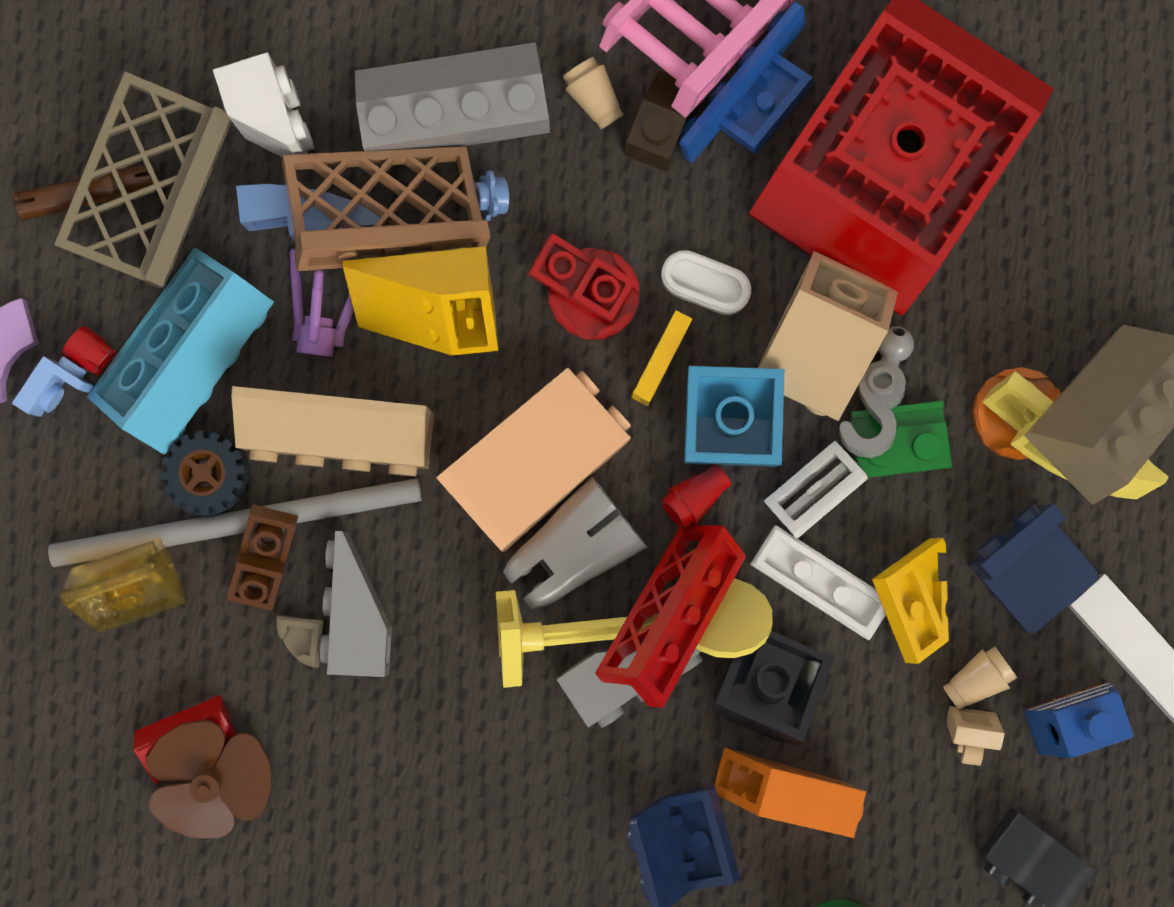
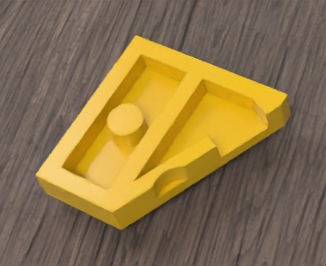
[872,538,949,664]

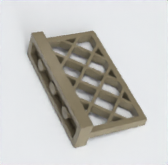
[54,72,232,290]

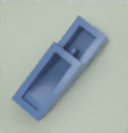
[236,184,387,241]

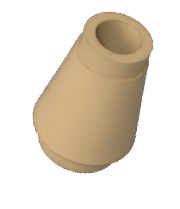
[563,57,624,130]
[943,646,1017,710]

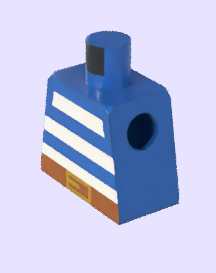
[1023,682,1134,758]

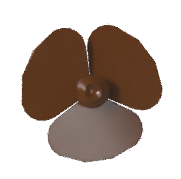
[146,720,272,839]

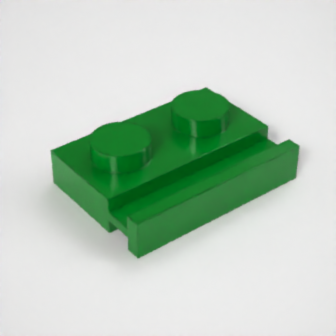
[849,401,952,478]

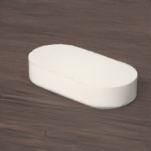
[661,250,751,315]

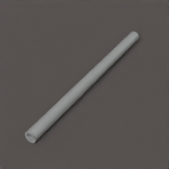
[48,478,422,567]

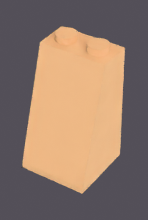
[437,368,631,551]

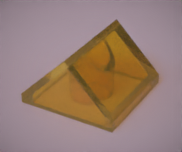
[60,538,187,633]

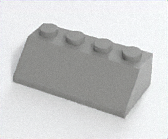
[355,42,550,151]

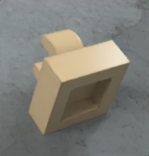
[946,706,1005,766]

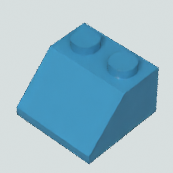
[684,366,785,467]

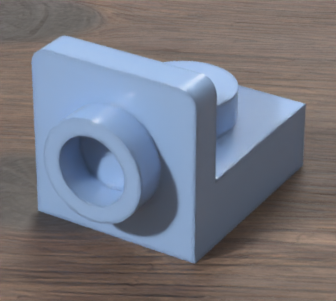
[12,356,94,417]

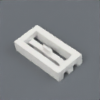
[764,441,868,539]

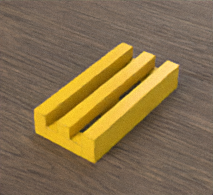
[632,311,692,406]

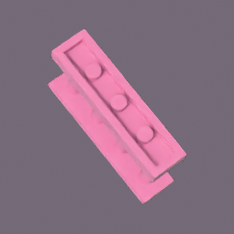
[599,0,794,118]

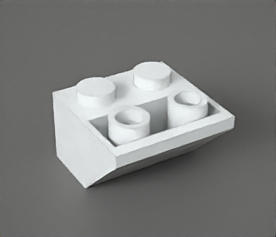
[213,52,314,158]

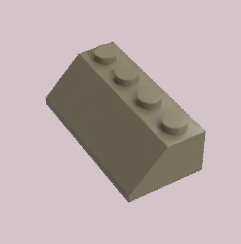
[1024,325,1174,505]

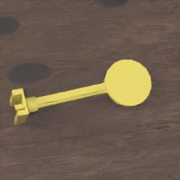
[496,578,773,688]

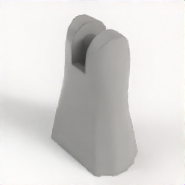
[503,476,647,610]

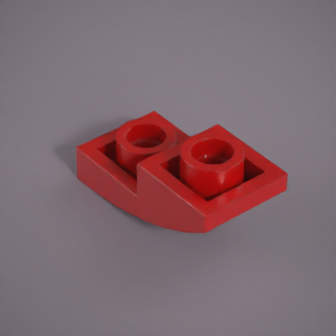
[526,233,635,322]

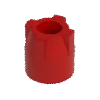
[62,325,116,376]

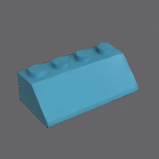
[87,247,274,455]

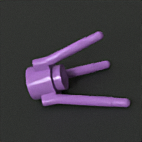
[289,248,354,357]

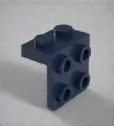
[969,503,1098,633]
[628,785,740,907]

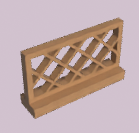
[282,146,491,271]

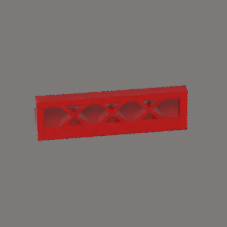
[595,525,746,708]

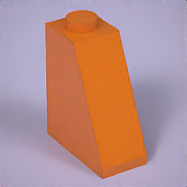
[714,747,867,838]

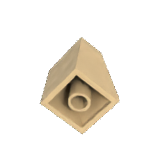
[758,251,898,421]

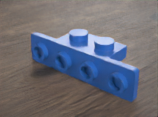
[679,1,813,163]

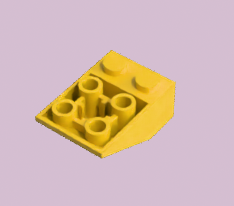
[343,246,498,355]

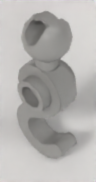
[839,326,914,458]

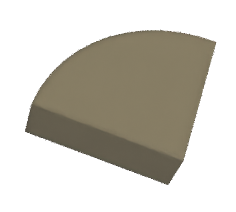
[277,615,325,668]

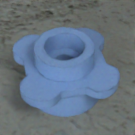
[475,171,509,221]

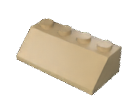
[231,386,434,477]

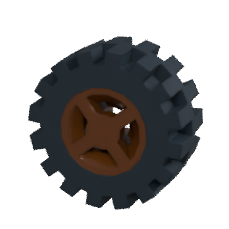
[160,431,251,516]

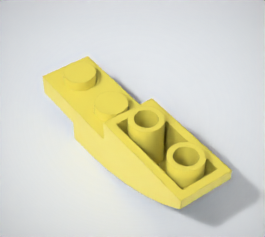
[982,371,1169,500]

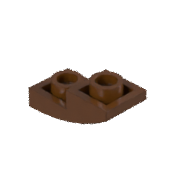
[226,504,298,611]

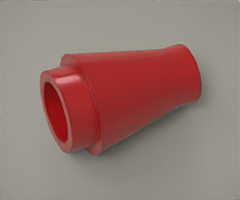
[661,464,731,529]

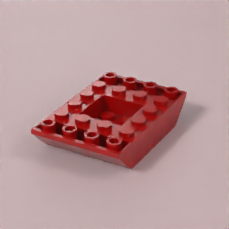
[748,0,1054,317]

